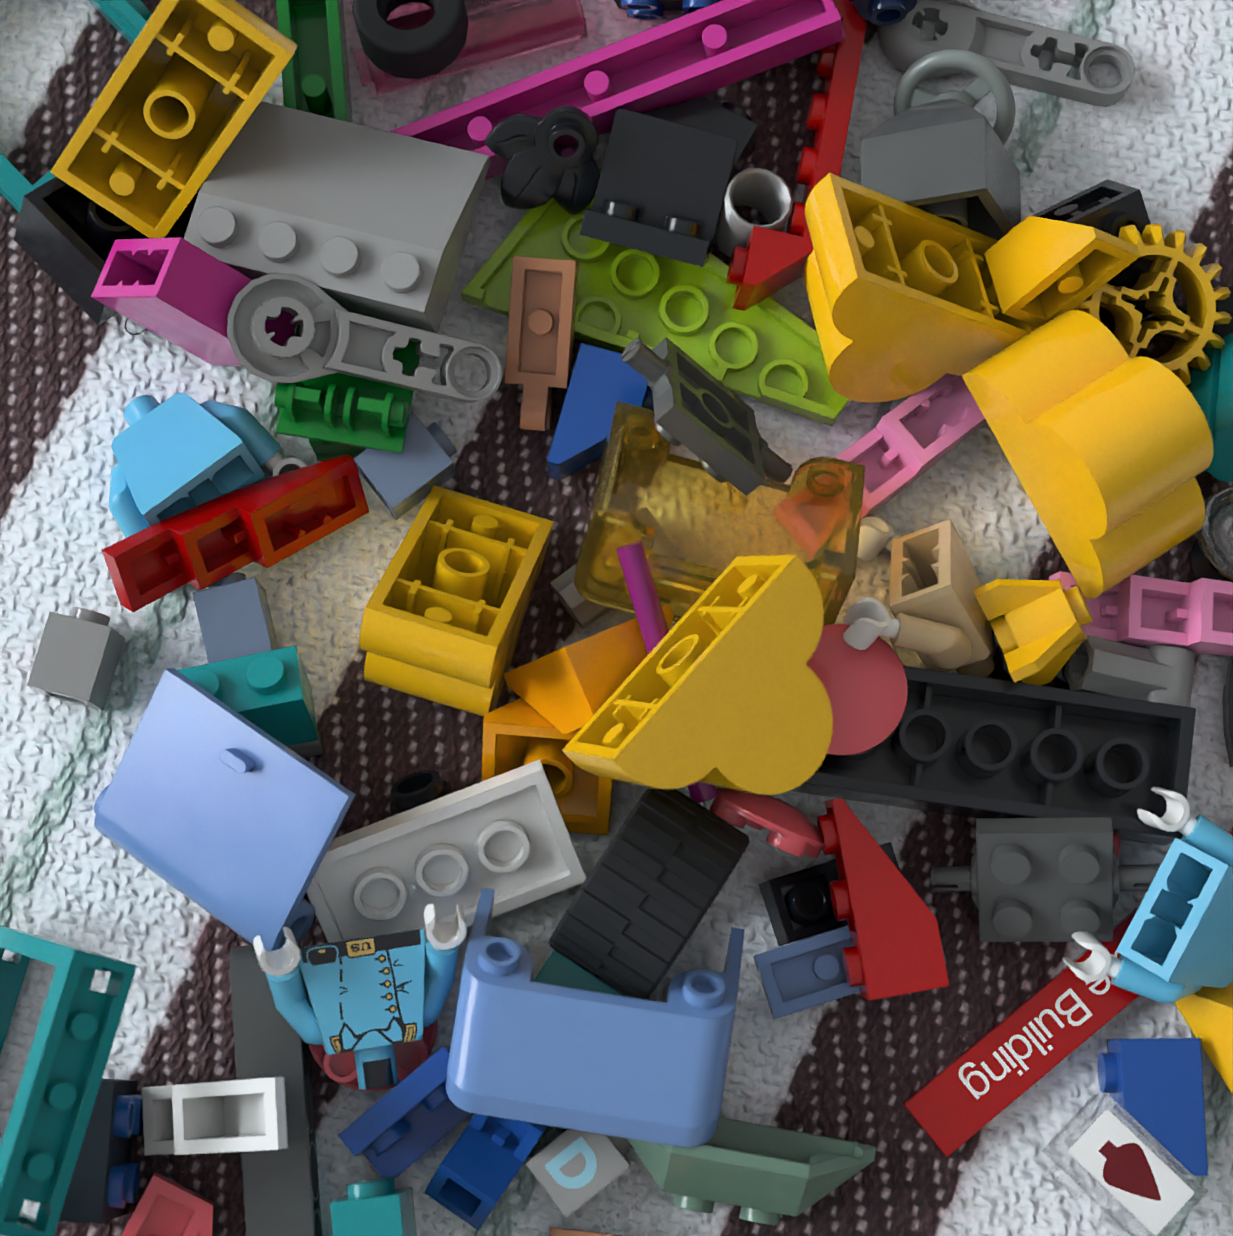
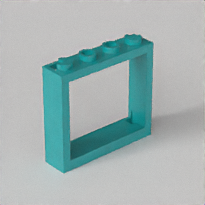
[0,925,137,1236]

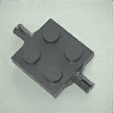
[621,337,793,496]
[931,817,1160,942]

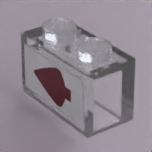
[1042,1093,1209,1236]

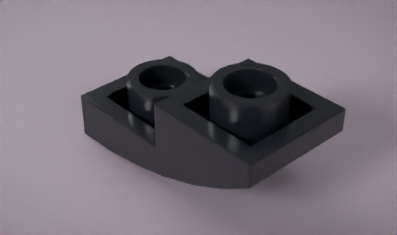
[759,842,901,947]

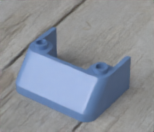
[446,888,745,1147]

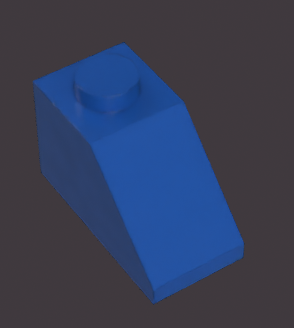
[547,343,655,480]
[1098,1038,1208,1176]

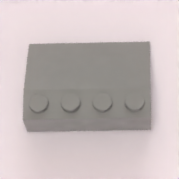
[184,101,491,333]

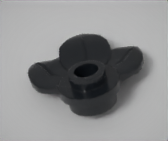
[485,105,600,215]

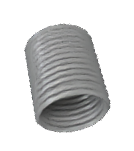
[714,168,793,258]

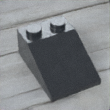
[14,177,205,326]

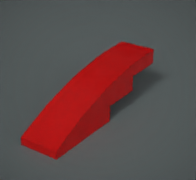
[101,455,369,612]

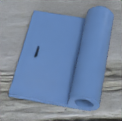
[94,668,356,951]

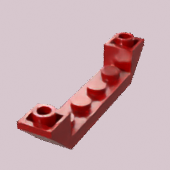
[726,0,867,311]

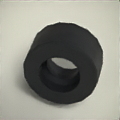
[352,0,468,79]

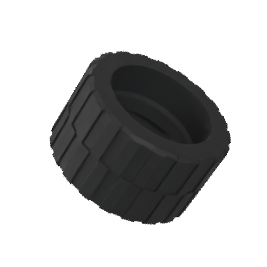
[549,786,750,1000]

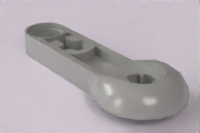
[877,0,1135,107]
[227,273,502,403]

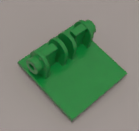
[274,324,421,454]

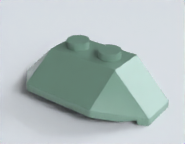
[627,1117,876,1226]

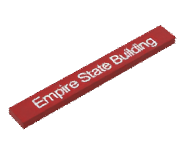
[902,827,1233,1157]

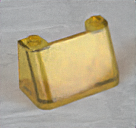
[574,401,866,626]

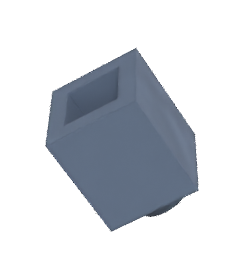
[354,413,457,520]
[192,573,279,663]

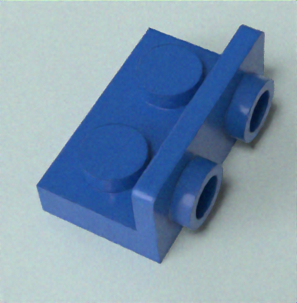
[338,1046,472,1179]

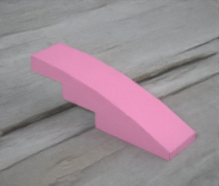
[771,373,986,562]
[1049,571,1233,656]

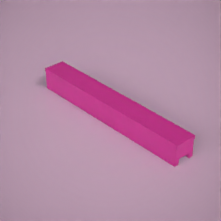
[390,0,846,180]

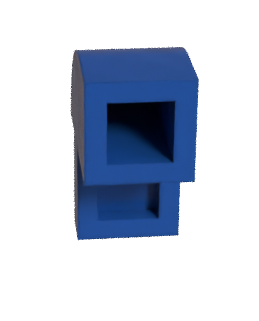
[424,1114,549,1231]

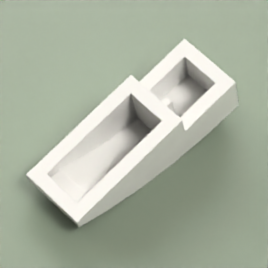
[142,1077,288,1155]

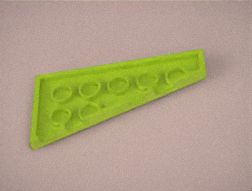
[461,172,852,426]

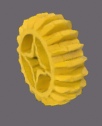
[1074,223,1232,386]

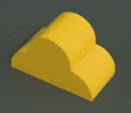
[50,0,297,238]
[803,173,1038,403]
[961,309,1214,599]
[359,485,554,717]
[562,555,833,795]

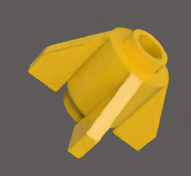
[973,578,1094,686]

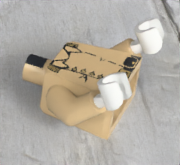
[842,514,995,678]

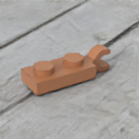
[505,256,579,431]

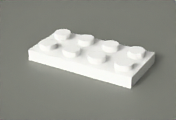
[306,759,587,943]

